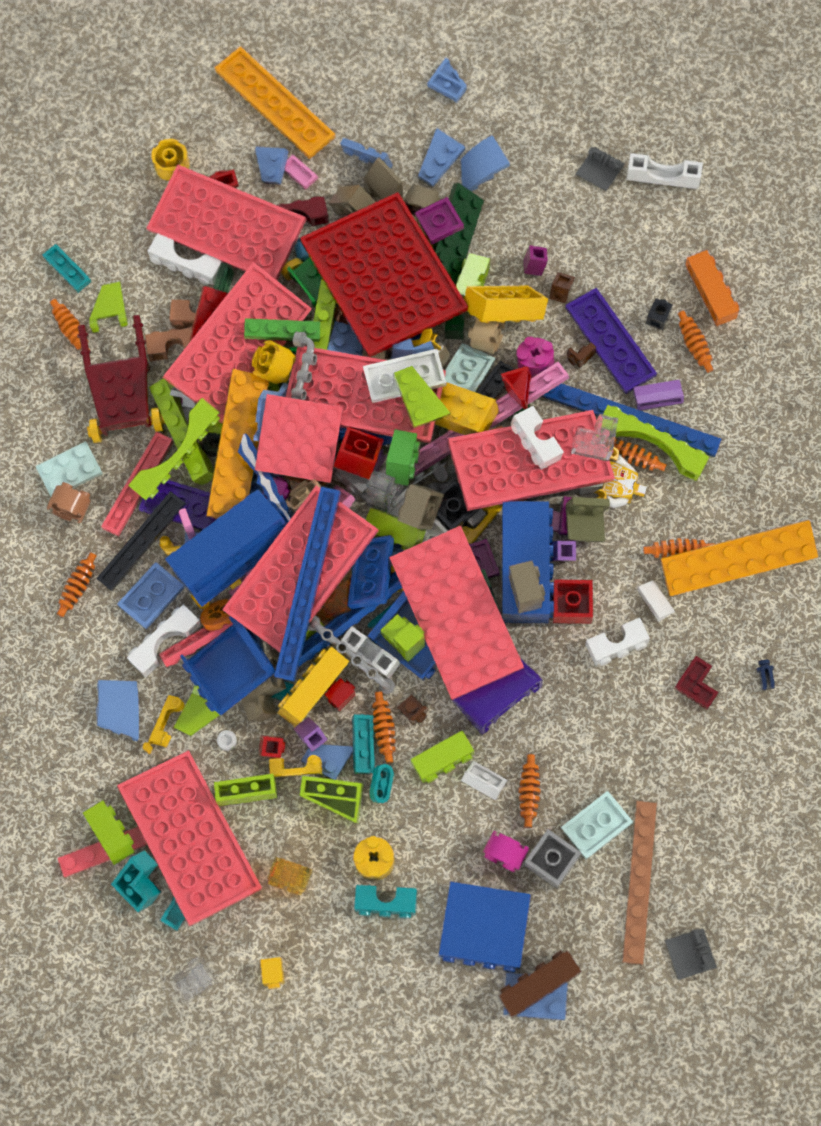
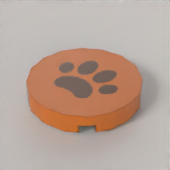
[200,599,232,630]

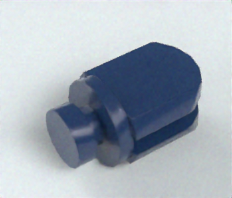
[756,659,775,690]

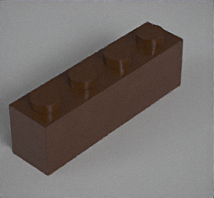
[498,950,582,1019]

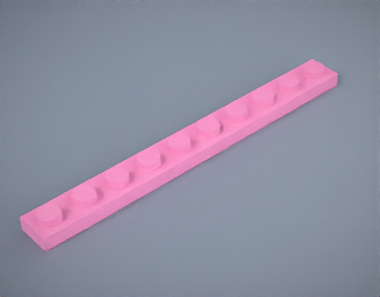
[414,362,569,477]

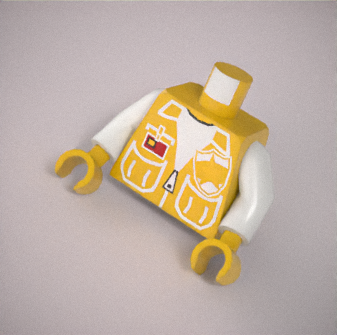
[594,447,647,508]

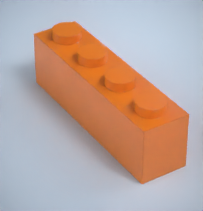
[685,250,740,326]

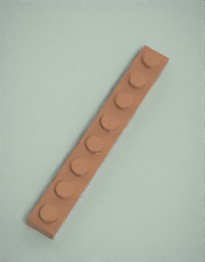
[622,801,657,965]

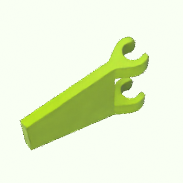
[89,282,128,333]
[174,685,220,736]

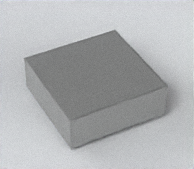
[467,509,486,529]

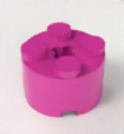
[516,336,555,378]
[483,830,530,873]

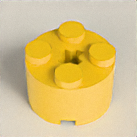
[151,139,190,181]
[252,340,296,384]
[353,836,395,880]

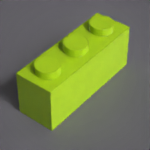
[366,508,426,550]
[411,730,474,783]
[214,774,278,807]
[83,800,135,865]

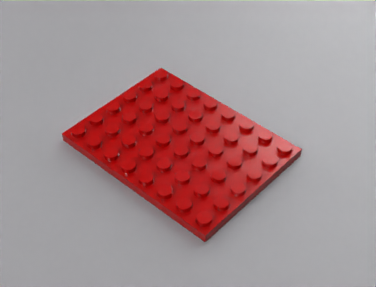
[300,192,468,357]

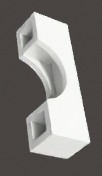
[627,153,703,189]
[148,233,224,285]
[127,604,201,678]

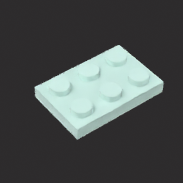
[445,343,495,392]
[35,441,103,496]
[561,791,633,860]

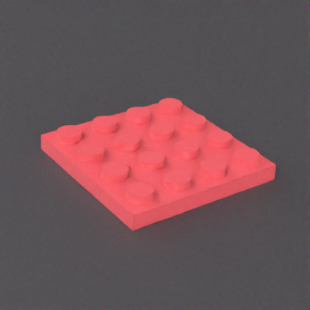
[255,394,343,483]

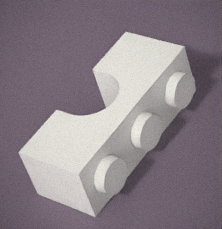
[511,406,564,470]
[586,618,650,666]
[341,626,401,679]

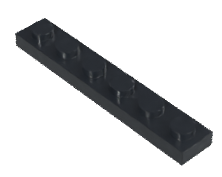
[96,491,186,591]

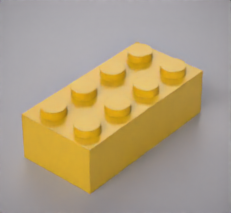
[464,285,548,323]
[435,382,499,435]
[277,647,349,727]

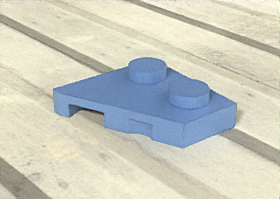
[427,58,467,102]
[255,147,289,185]
[301,745,353,780]

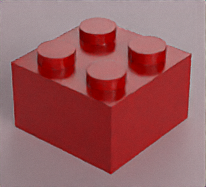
[333,427,383,480]
[553,579,593,624]

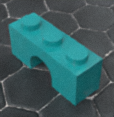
[354,885,417,919]

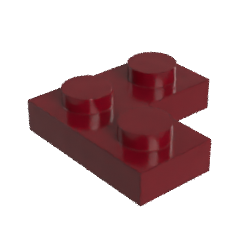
[674,656,719,710]

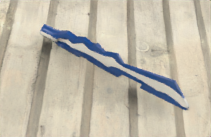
[238,434,292,524]

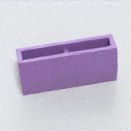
[633,379,684,410]

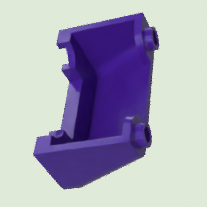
[452,658,543,735]

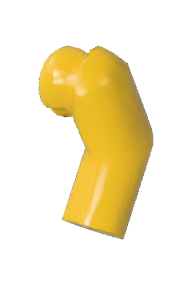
[159,536,181,555]

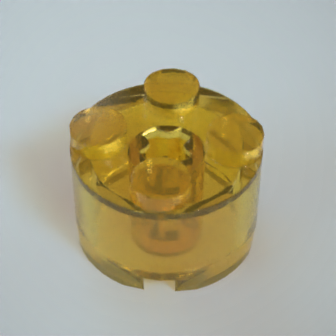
[267,856,313,895]

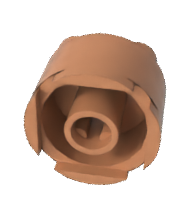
[47,482,91,523]

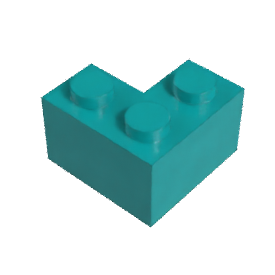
[111,850,161,913]

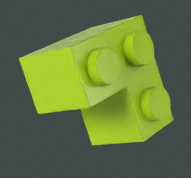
[381,614,425,662]

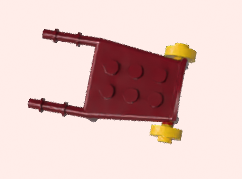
[77,315,166,443]

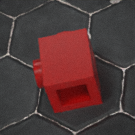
[324,678,356,712]
[258,735,285,758]

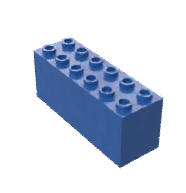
[165,489,286,607]
[502,501,554,623]

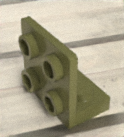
[566,497,610,543]

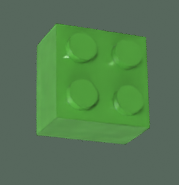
[386,429,420,486]

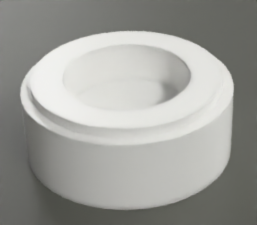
[217,730,237,751]

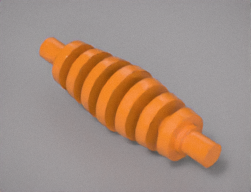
[50,299,90,350]
[678,311,714,373]
[602,438,667,471]
[643,538,715,558]
[57,552,97,617]
[372,692,396,764]
[519,754,541,828]

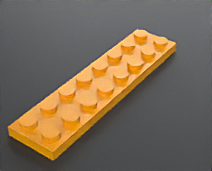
[215,46,336,159]
[206,369,269,519]
[660,520,818,596]

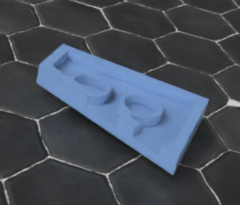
[418,128,465,188]
[340,138,393,169]

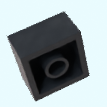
[436,480,481,530]

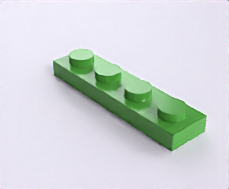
[244,318,320,342]

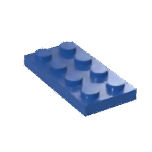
[348,535,394,609]

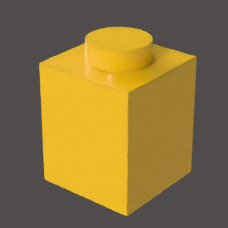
[260,957,285,989]

